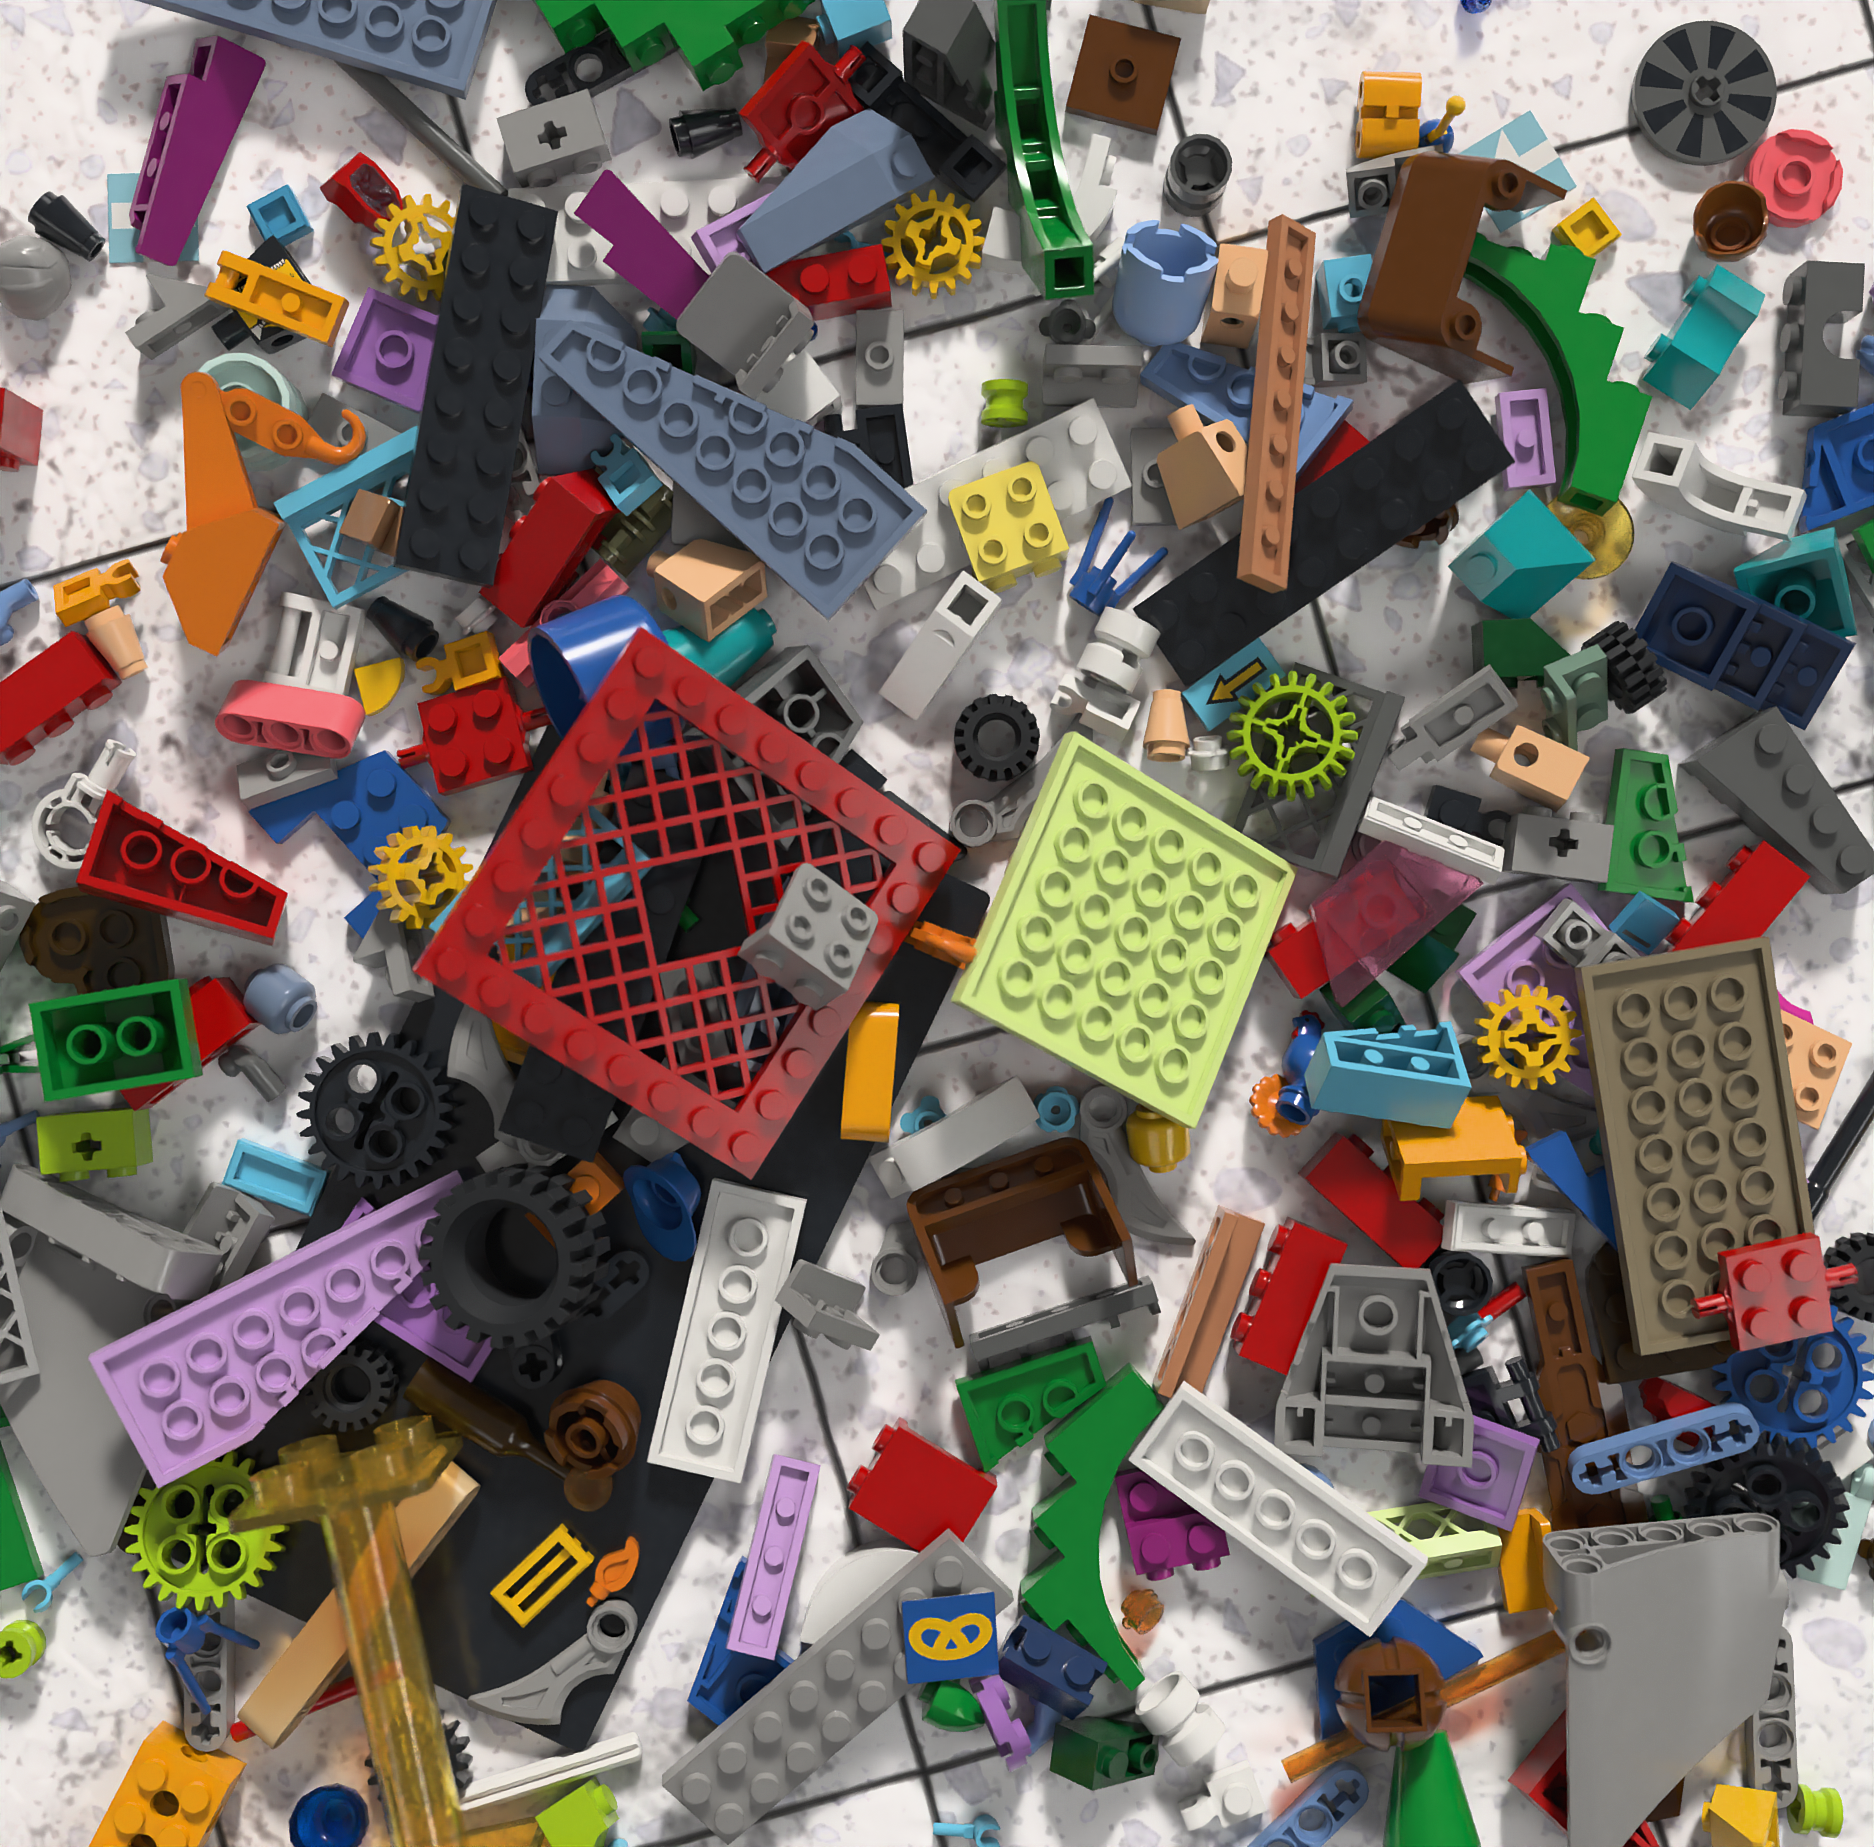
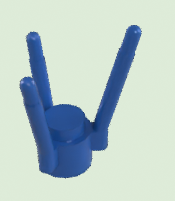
[1068,497,1168,616]
[155,1607,260,1715]

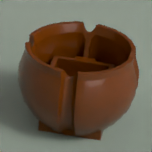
[1334,1636,1447,1752]

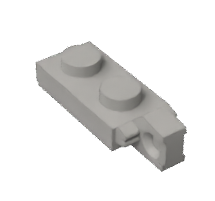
[1387,664,1519,771]

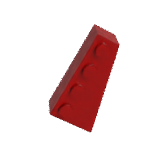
[76,789,288,947]

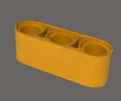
[841,1001,900,1143]

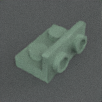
[1540,644,1608,751]

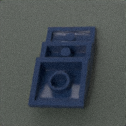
[1634,561,1856,731]

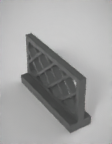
[1233,662,1405,881]

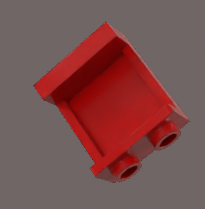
[846,1417,997,1552]

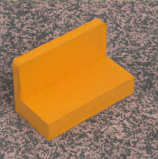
[1497,1507,1558,1615]

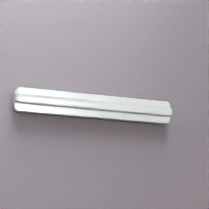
[458,1732,642,1814]

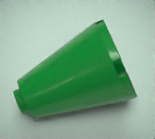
[1382,1729,1481,1847]

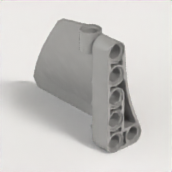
[0,1164,224,1557]
[1542,1513,1789,1847]

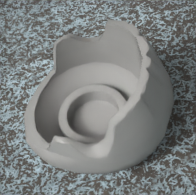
[0,235,72,321]

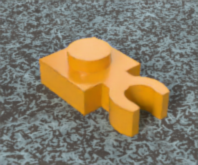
[53,559,141,627]
[415,631,505,696]

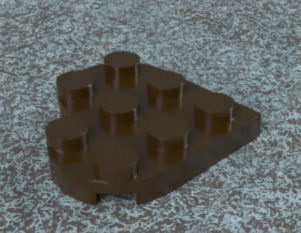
[19,887,175,995]
[1585,1241,1738,1385]

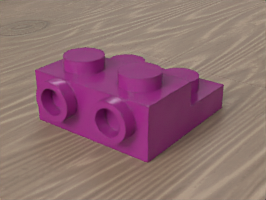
[1114,1467,1230,1581]

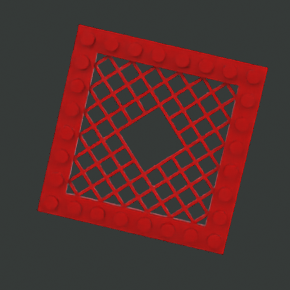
[412,627,961,1180]

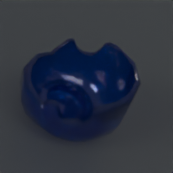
[288,1783,370,1847]

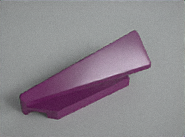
[129,35,266,266]
[573,169,710,320]

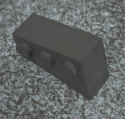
[902,0,997,131]

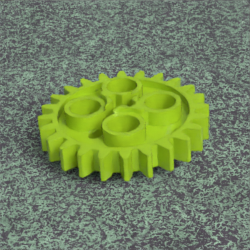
[124,1451,289,1611]

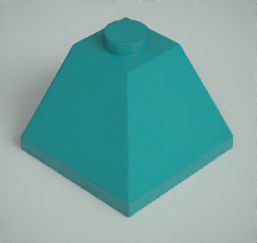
[1447,489,1596,619]
[1734,527,1857,638]

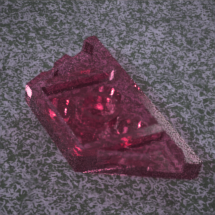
[1309,840,1484,1007]

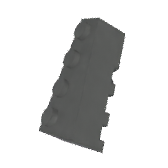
[1678,706,1874,894]

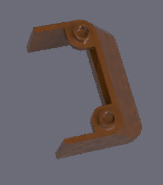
[1357,151,1567,384]
[907,1137,1138,1349]

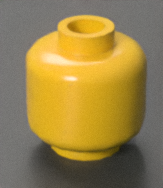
[1126,1104,1191,1173]

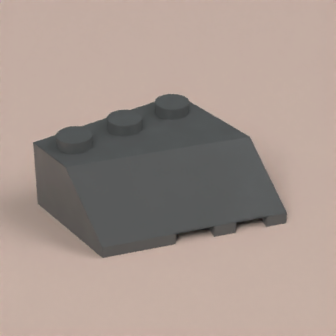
[683,645,864,850]

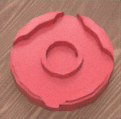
[1744,129,1843,228]

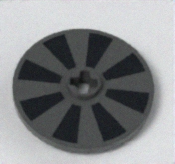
[1632,21,1777,166]

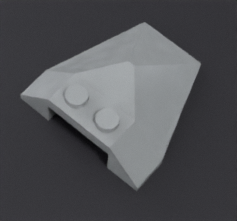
[1274,1263,1474,1468]

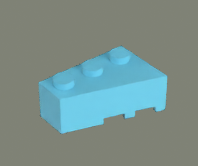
[1304,1021,1471,1129]

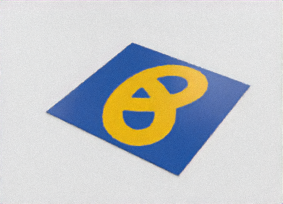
[902,1591,999,1684]

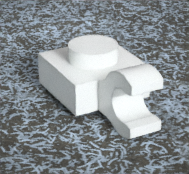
[1049,674,1141,743]
[1177,1760,1267,1831]

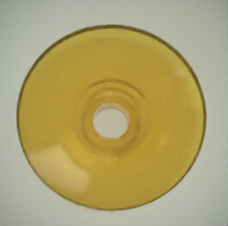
[1546,494,1635,580]

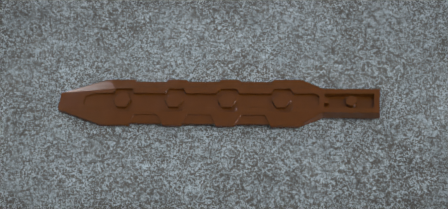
[1521,1257,1685,1823]

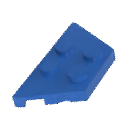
[1798,403,1874,534]
[1312,1597,1484,1750]

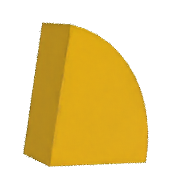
[354,657,405,716]

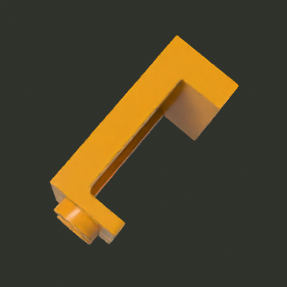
[1380,1095,1527,1201]

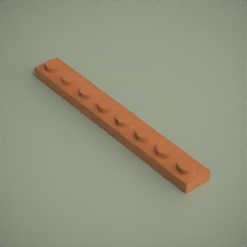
[1237,214,1316,593]

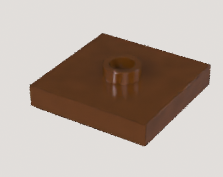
[1065,14,1181,135]

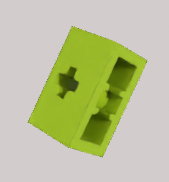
[36,1107,153,1182]

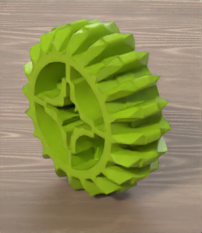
[1226,671,1358,802]

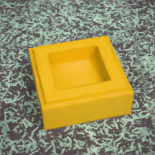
[1551,197,1622,258]

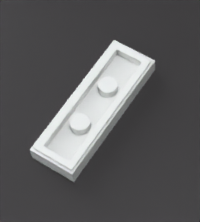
[1358,796,1505,886]
[1441,1200,1576,1258]

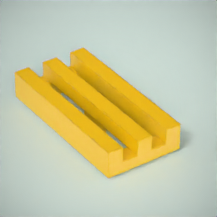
[490,1523,595,1628]

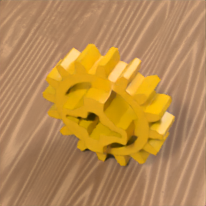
[881,190,985,299]
[370,194,455,303]
[368,825,473,930]
[1472,984,1582,1090]

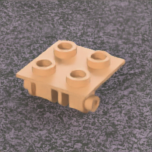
[1780,1009,1852,1130]

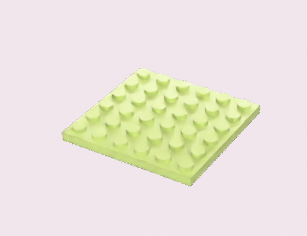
[951,731,1298,1129]

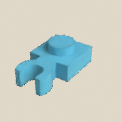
[591,434,663,516]

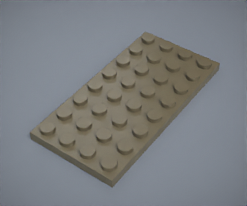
[1574,937,1815,1356]

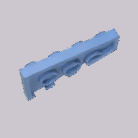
[1140,343,1354,482]

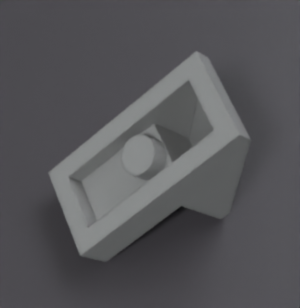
[125,274,230,360]
[353,908,435,1002]

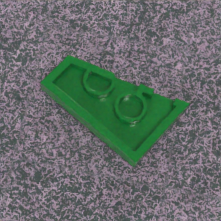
[1597,748,1694,903]
[955,1336,1107,1473]

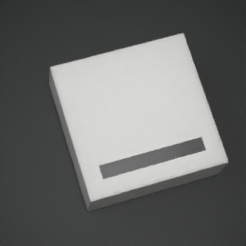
[1803,1418,1874,1480]

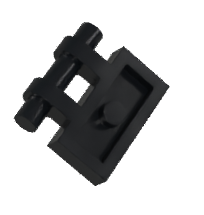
[823,403,913,489]
[1461,1356,1561,1453]

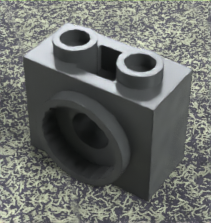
[659,961,732,1066]

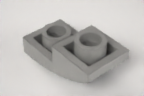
[1346,144,1443,218]
[1304,333,1367,388]
[1534,898,1641,968]

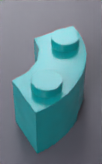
[1642,264,1765,410]

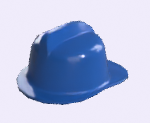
[623,1152,701,1261]

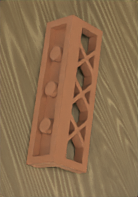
[1152,1205,1265,1398]

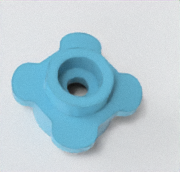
[900,1096,947,1134]
[1447,1313,1494,1352]

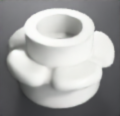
[455,595,499,635]
[1185,735,1232,771]

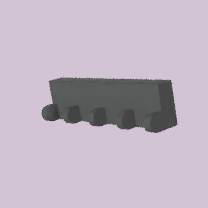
[969,1276,1161,1371]

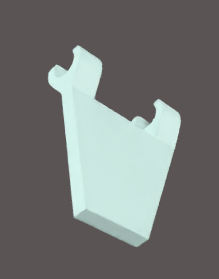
[1784,1442,1874,1590]

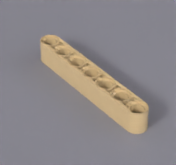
[237,1454,481,1750]

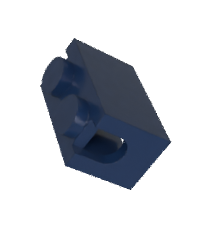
[998,1614,1108,1720]

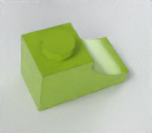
[535,1776,620,1847]

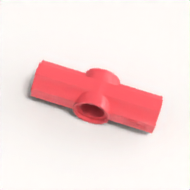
[498,558,631,689]

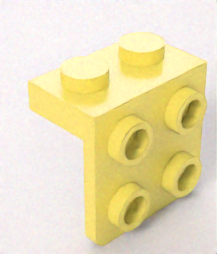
[948,461,1069,594]

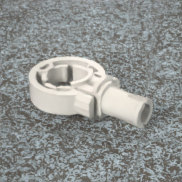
[31,739,136,869]

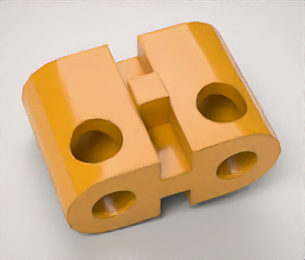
[1355,71,1422,159]

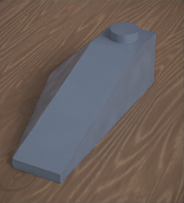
[736,108,935,274]

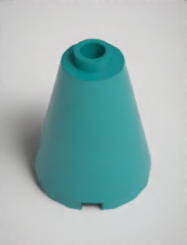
[662,607,777,724]

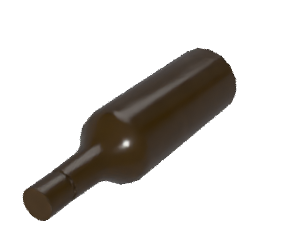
[402,1356,573,1481]

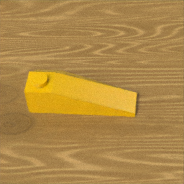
[1702,1784,1780,1847]

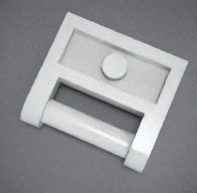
[262,592,367,696]

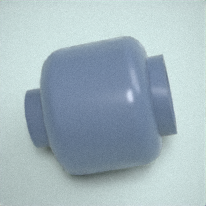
[243,964,318,1034]

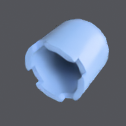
[1112,220,1218,347]

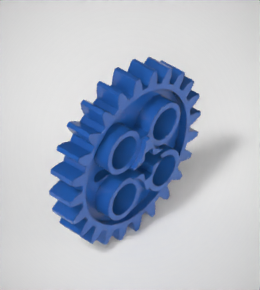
[1711,1304,1874,1449]

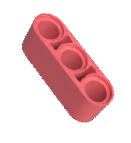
[215,680,366,759]

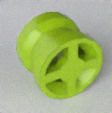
[981,379,1028,428]
[0,1620,46,1679]
[1787,1784,1843,1838]

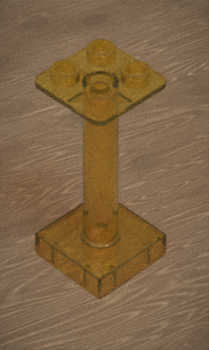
[227,1415,551,1847]

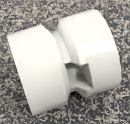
[1076,607,1161,695]
[1135,1671,1226,1767]

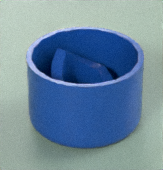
[527,595,686,756]

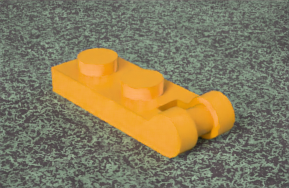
[204,250,350,348]

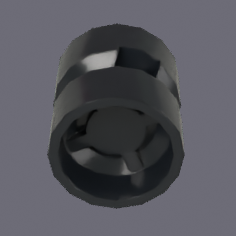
[1419,1245,1493,1316]

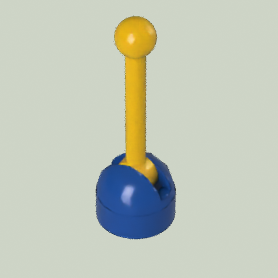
[1418,95,1466,153]

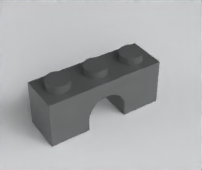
[1777,260,1865,418]

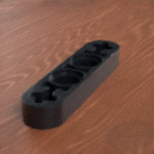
[525,31,677,107]

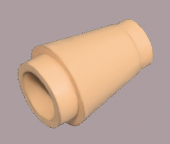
[84,605,149,680]
[1142,689,1190,762]

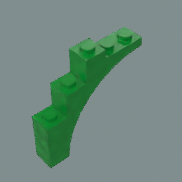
[532,0,816,91]
[993,0,1094,300]
[1463,232,1652,517]
[1020,1362,1165,1692]

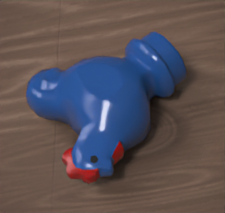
[1275,1010,1325,1125]

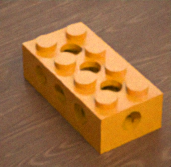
[89,1720,247,1847]

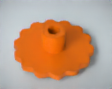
[1249,1074,1309,1138]

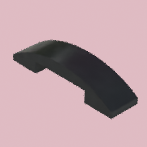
[848,41,1007,203]

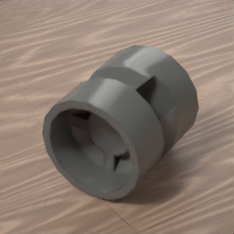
[1163,134,1232,217]

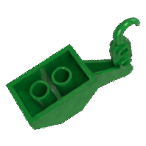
[0,978,203,1102]

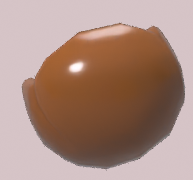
[1693,181,1769,262]

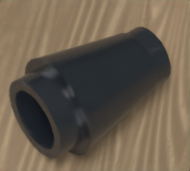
[669,107,743,159]
[28,191,106,262]
[366,596,439,662]

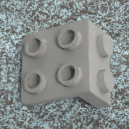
[676,252,815,400]
[738,863,878,1010]

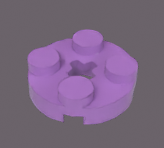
[968,1674,1032,1772]

